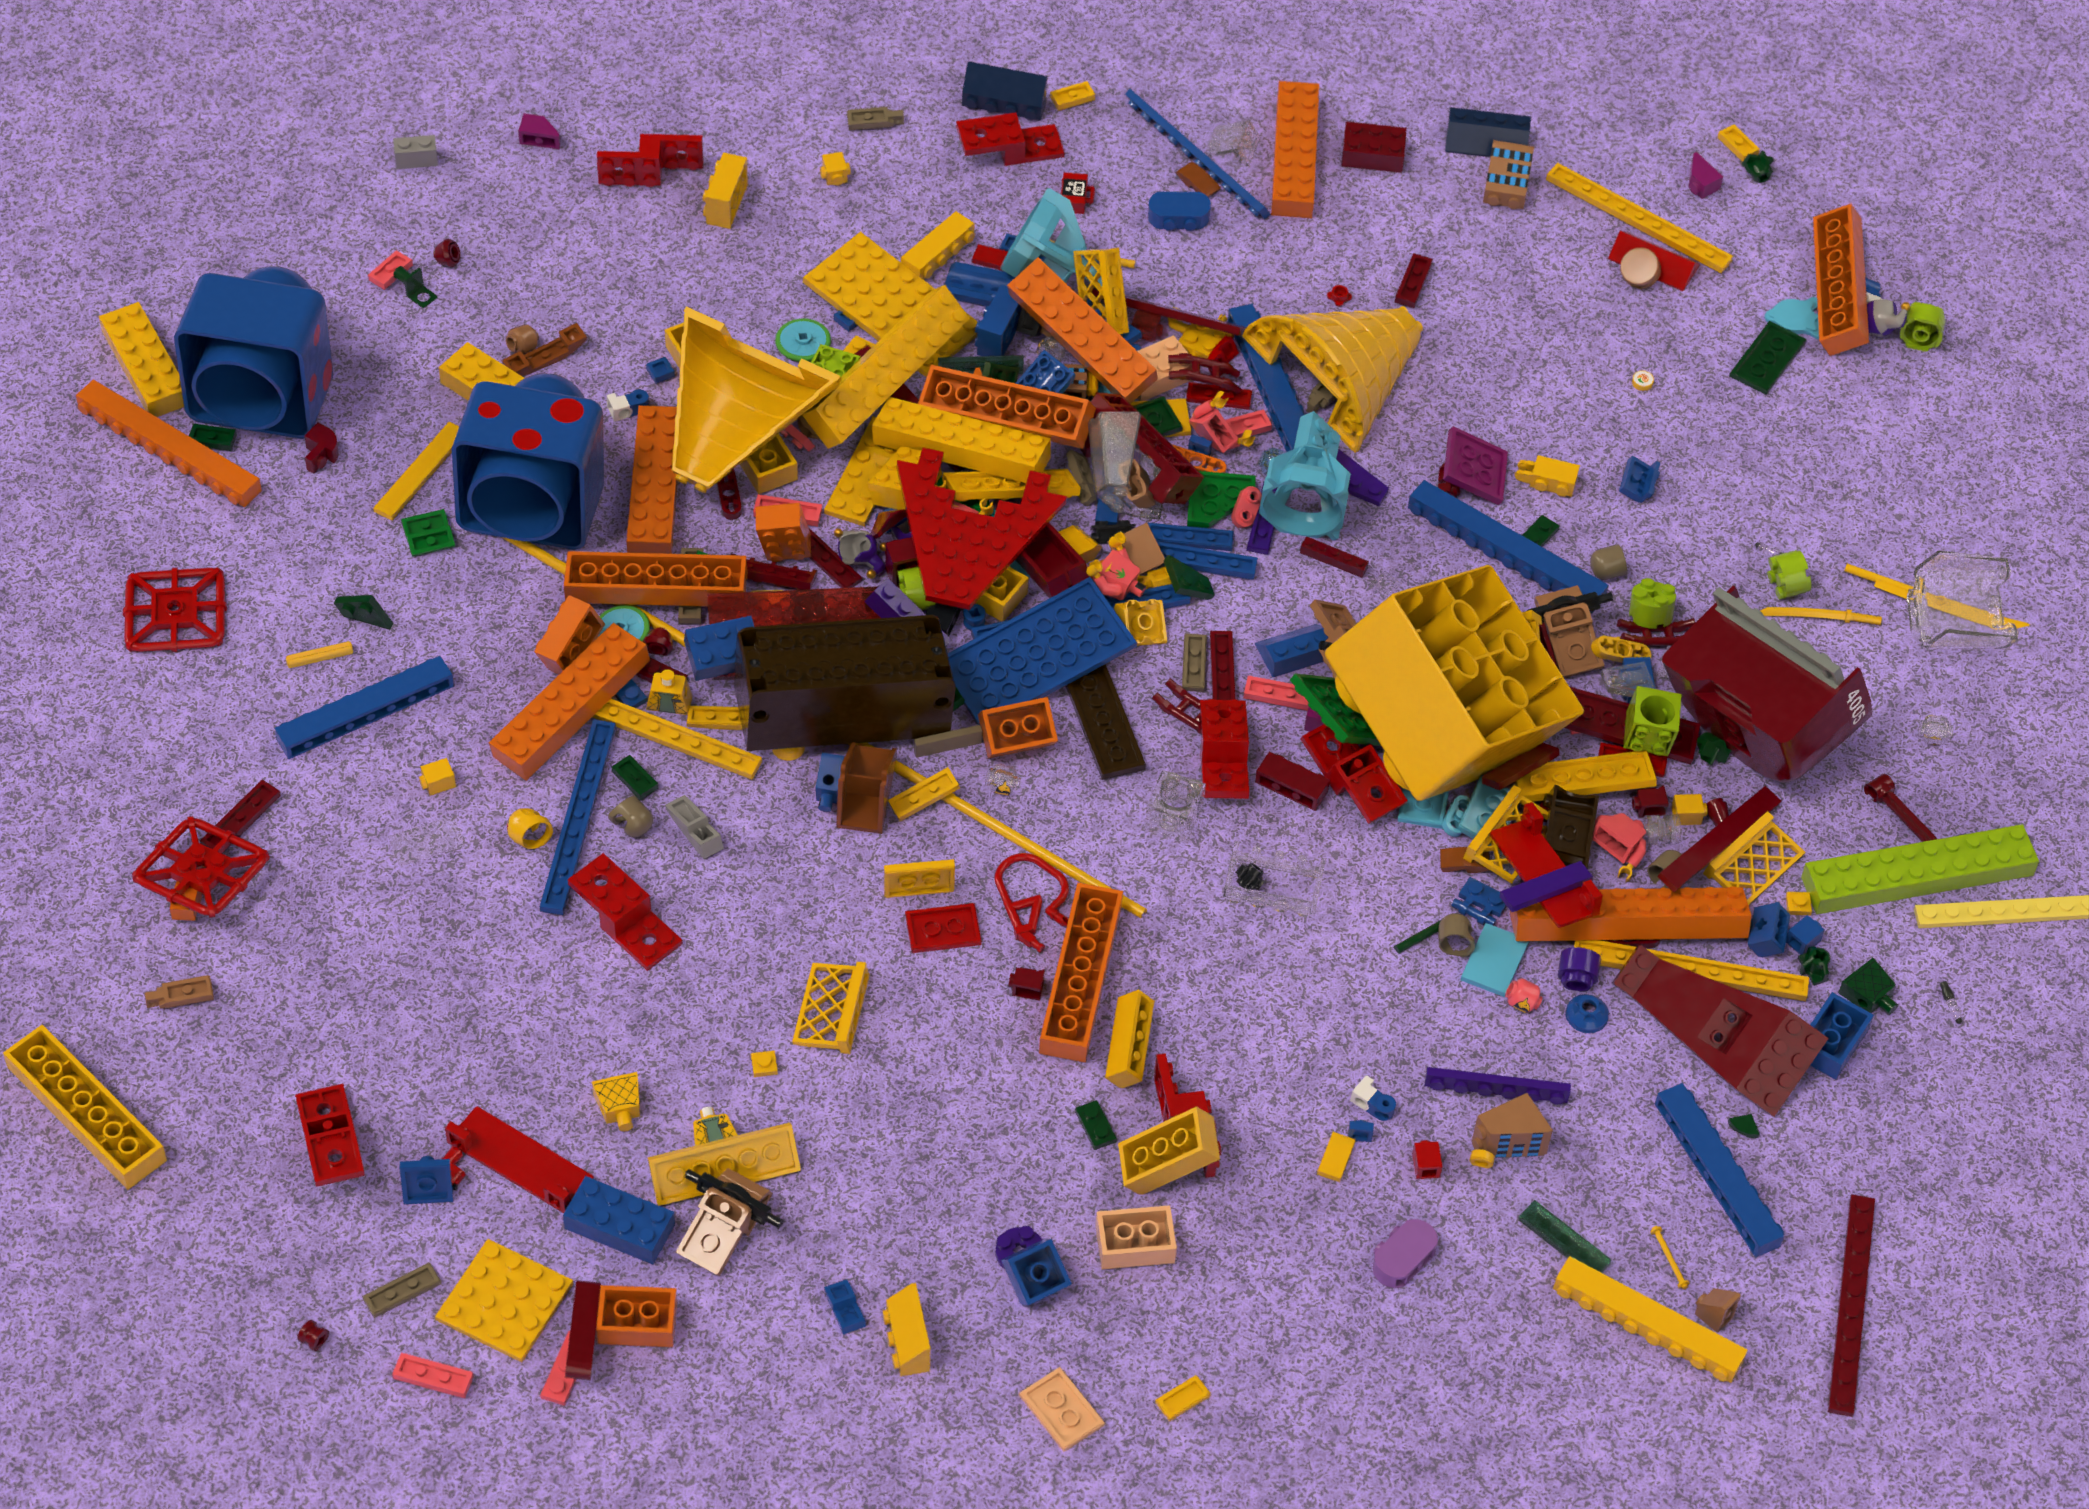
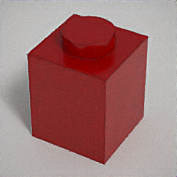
[1412,1140,1443,1179]

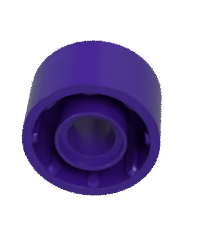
[1558,947,1601,992]

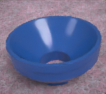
[1565,994,1609,1033]

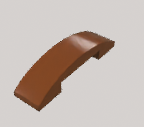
[502,323,587,376]

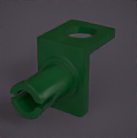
[393,266,438,308]

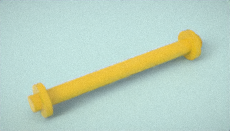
[1650,1226,1690,1290]

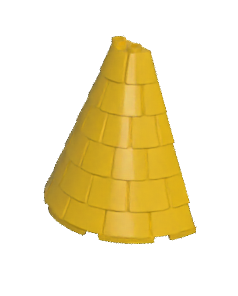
[1242,306,1423,453]
[671,307,841,493]

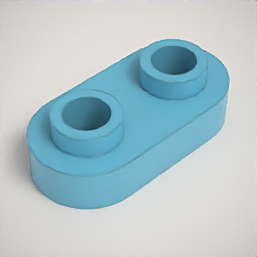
[1442,795,1470,837]

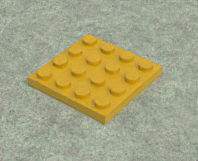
[435,1239,574,1363]

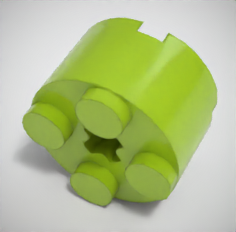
[1900,302,1945,352]
[1767,550,1811,600]
[897,567,936,611]
[1629,578,1676,629]

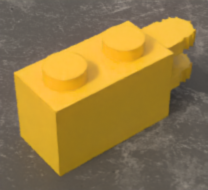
[1514,455,1580,497]

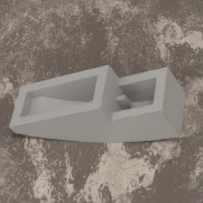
[665,795,724,859]

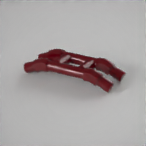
[1168,353,1241,395]
[1617,618,1695,646]
[1151,678,1227,735]

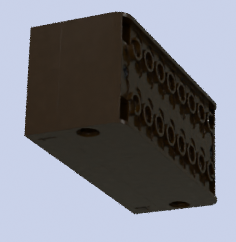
[734,615,956,751]

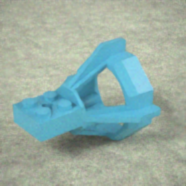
[1000,188,1103,287]
[1259,411,1351,541]

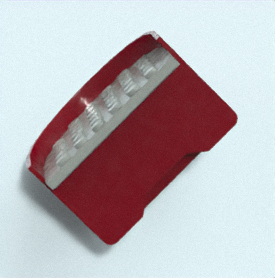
[1662,586,1872,783]

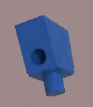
[815,753,845,812]

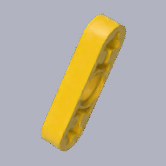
[1591,635,1651,663]

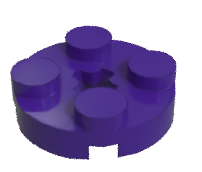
[995,1226,1042,1269]

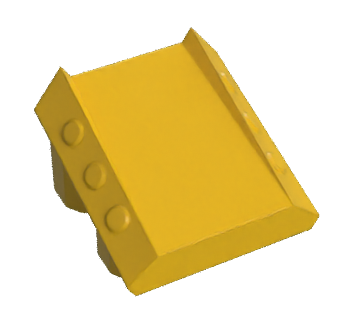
[1059,525,1102,563]
[1113,599,1167,646]

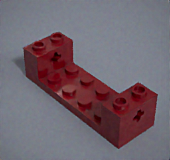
[1088,392,1204,504]

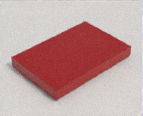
[905,903,982,953]

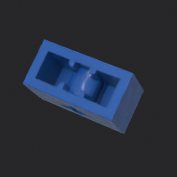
[1748,902,1790,958]

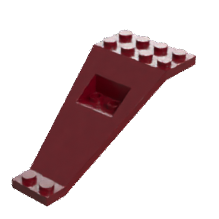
[1612,945,1829,1117]

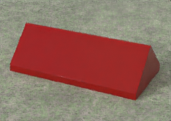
[1608,230,1700,291]

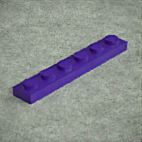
[1424,1067,1571,1105]

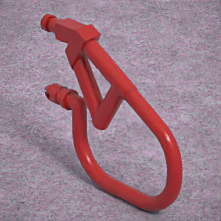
[994,853,1069,953]

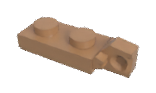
[145,975,214,1008]

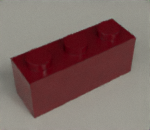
[1255,751,1330,811]

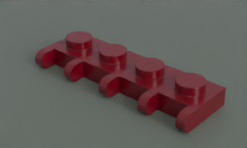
[731,553,818,591]

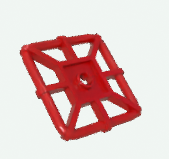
[123,567,227,652]
[132,816,270,918]

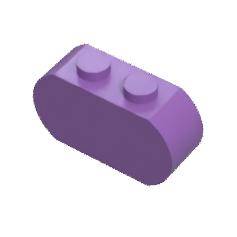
[1373,1219,1438,1288]

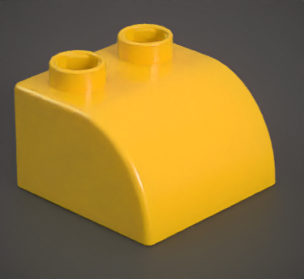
[1325,565,1584,801]

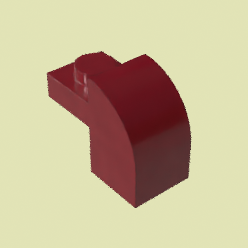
[304,422,339,474]

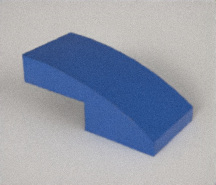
[824,1279,866,1335]

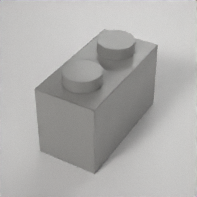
[393,135,438,169]

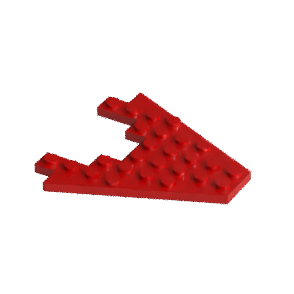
[896,447,1067,610]

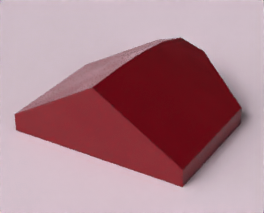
[871,509,907,539]

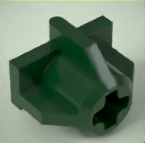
[1742,150,1774,183]
[1697,732,1732,765]
[1798,946,1831,986]

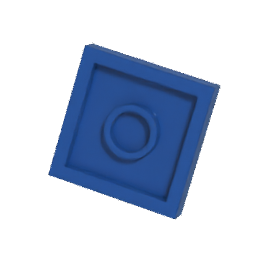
[400,1156,453,1204]

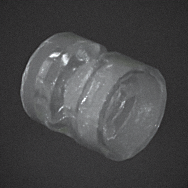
[1643,814,1681,845]

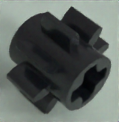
[1235,862,1265,892]

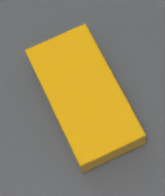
[1317,1132,1356,1182]
[1155,1375,1211,1422]

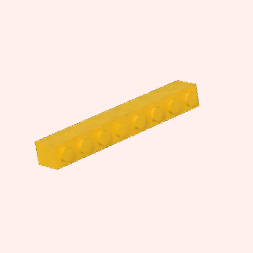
[1553,1256,1748,1383]

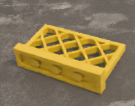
[1073,247,1129,334]
[1463,785,1548,884]
[1703,811,1806,905]
[792,962,870,1054]

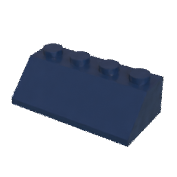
[962,61,1048,121]
[1445,107,1531,157]

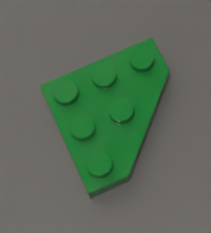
[1187,471,1256,528]

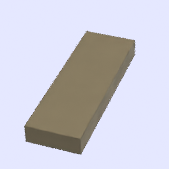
[1182,633,1207,692]
[914,725,982,758]
[362,1262,441,1318]

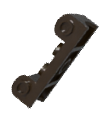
[1543,785,1599,869]

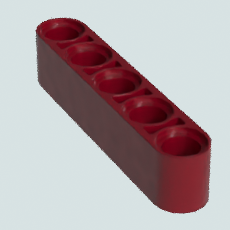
[565,1280,601,1380]

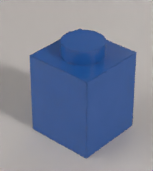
[1786,915,1825,955]

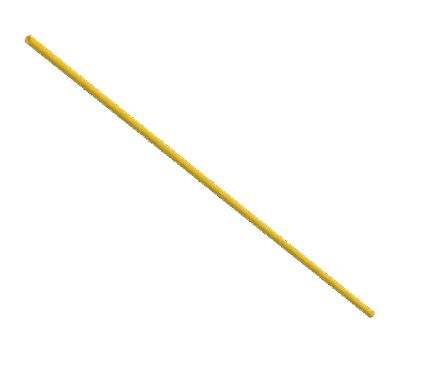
[501,537,1147,919]

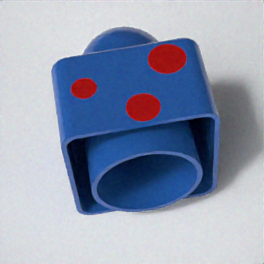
[174,266,333,439]
[452,373,604,550]

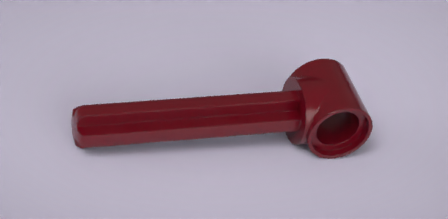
[1864,774,1937,842]

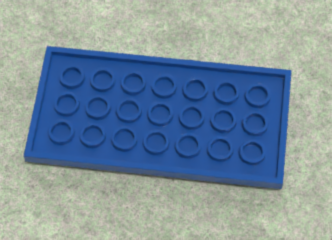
[948,577,1137,725]

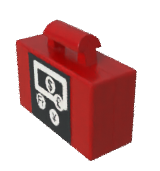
[1061,172,1095,214]

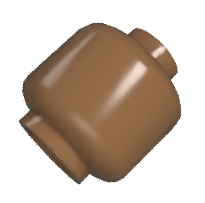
[506,324,539,354]

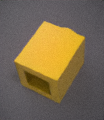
[418,758,456,796]
[1671,794,1707,825]

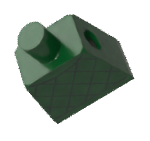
[1838,958,1898,1015]

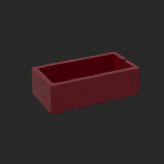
[1015,523,1090,598]

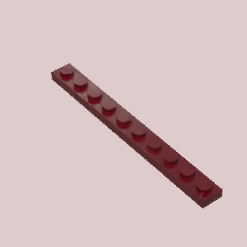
[1827,1194,1875,1417]

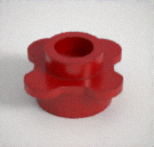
[1327,285,1352,306]

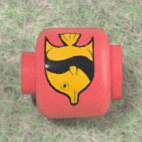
[1505,978,1542,1013]

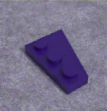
[1336,449,1389,506]

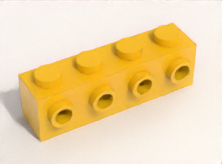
[901,211,975,280]
[1105,989,1154,1088]

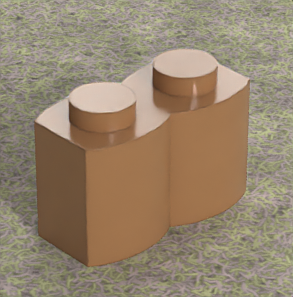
[1119,458,1156,511]

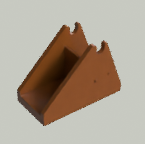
[836,742,897,834]

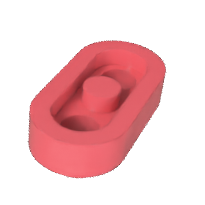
[1231,486,1262,528]

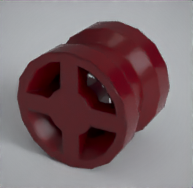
[297,1319,329,1351]

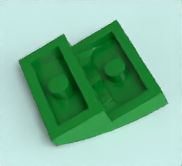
[401,509,455,557]

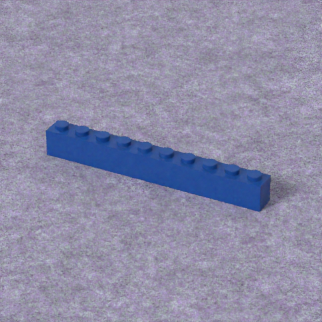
[1227,303,1304,452]
[1408,480,1609,614]

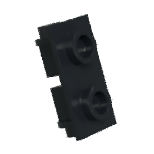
[1090,520,1136,543]

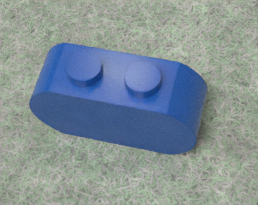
[1148,192,1211,231]

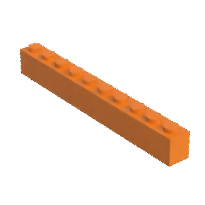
[76,379,262,508]

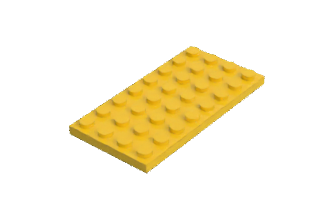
[803,232,978,377]

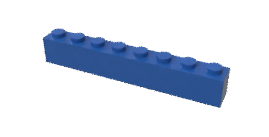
[274,656,454,760]
[1655,1083,1784,1258]

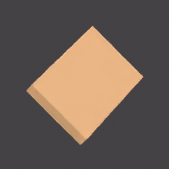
[1019,1367,1105,1452]

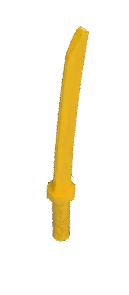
[1760,607,1882,625]

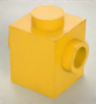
[820,152,851,186]

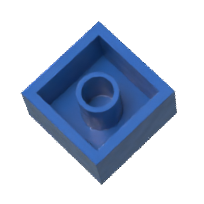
[1001,1239,1072,1306]

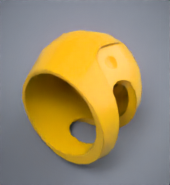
[507,808,553,849]

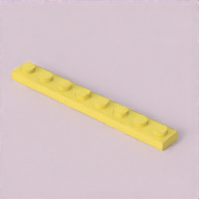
[1914,895,2089,928]

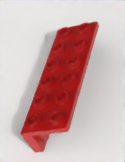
[1490,802,1603,928]
[445,1106,594,1213]

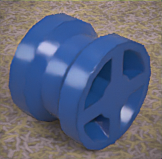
[963,604,986,631]

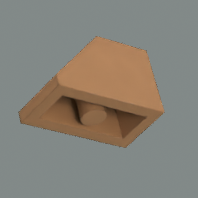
[1695,1288,1741,1333]

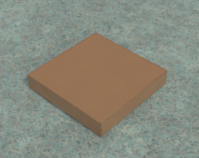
[1107,523,1165,576]

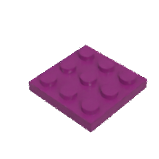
[1443,426,1508,505]

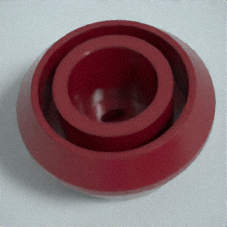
[433,238,460,267]
[643,627,673,656]

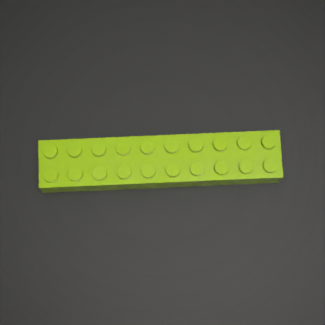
[1801,824,2039,915]

